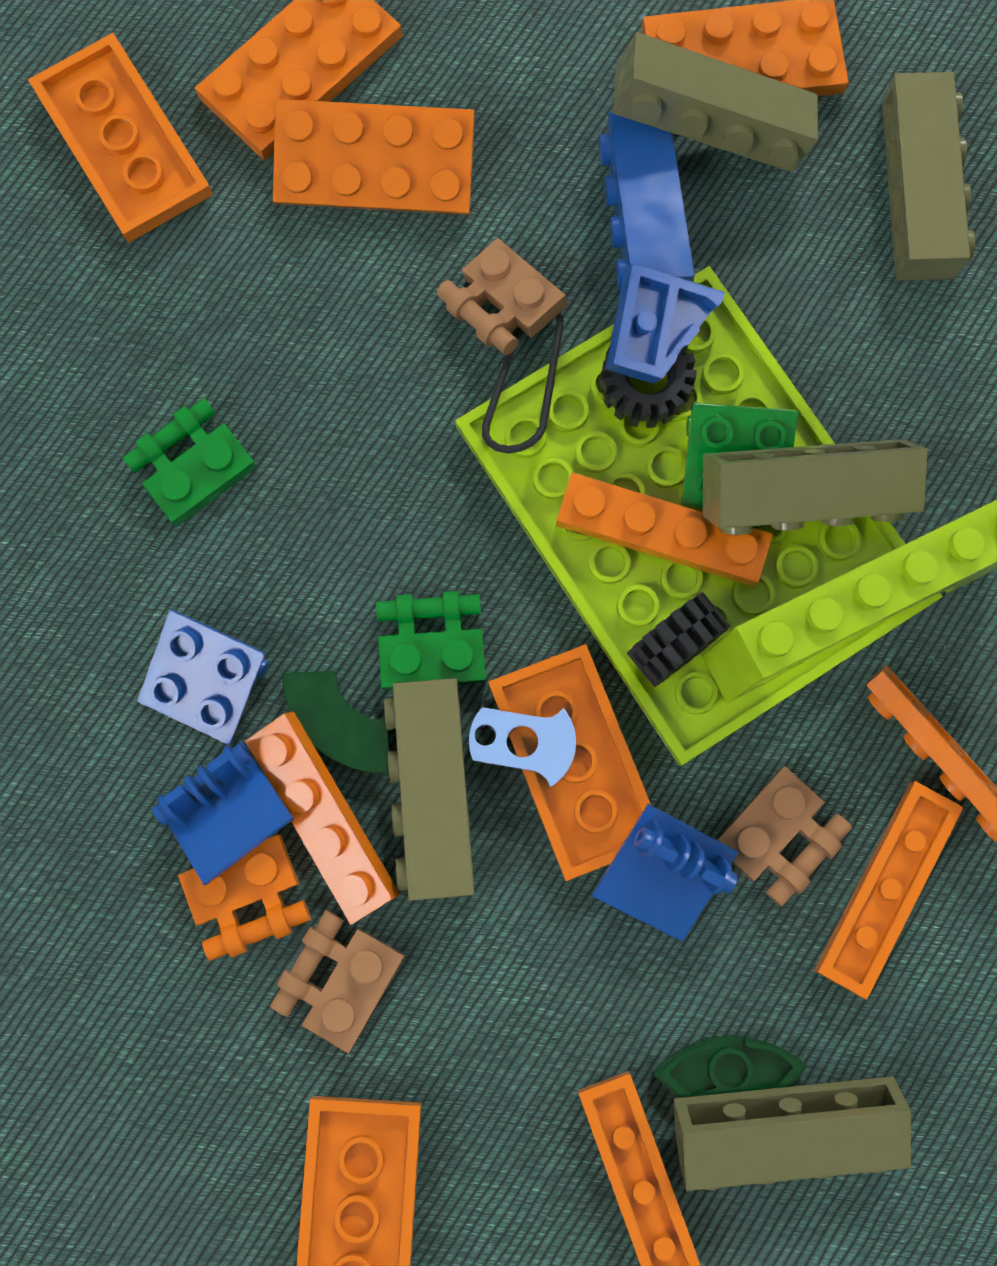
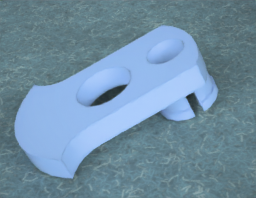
[469,707,576,787]

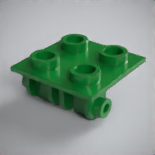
[681,403,798,509]

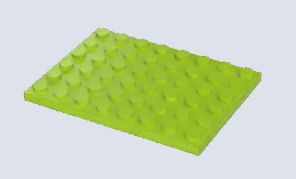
[455,266,943,767]

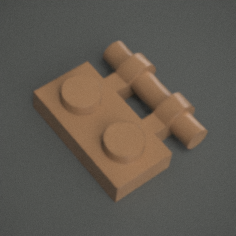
[437,238,568,355]
[716,766,852,907]
[270,910,405,1054]

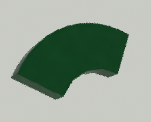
[282,671,390,775]
[652,1035,808,1098]

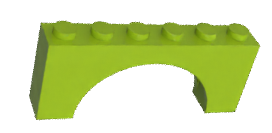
[702,500,997,703]

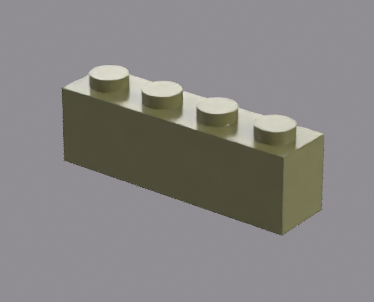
[613,32,818,172]
[882,72,975,281]
[703,439,928,535]
[384,678,475,901]
[674,1076,911,1191]

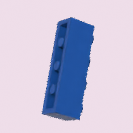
[598,112,695,291]

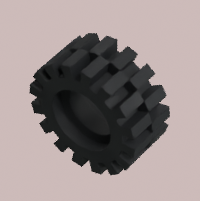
[600,346,697,428]
[627,592,731,687]

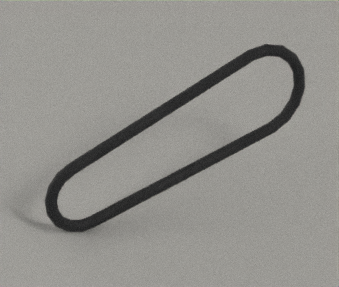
[482,313,564,454]

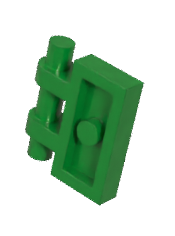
[122,398,257,527]
[376,591,486,691]

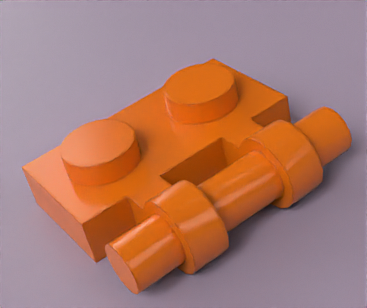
[178,834,311,961]

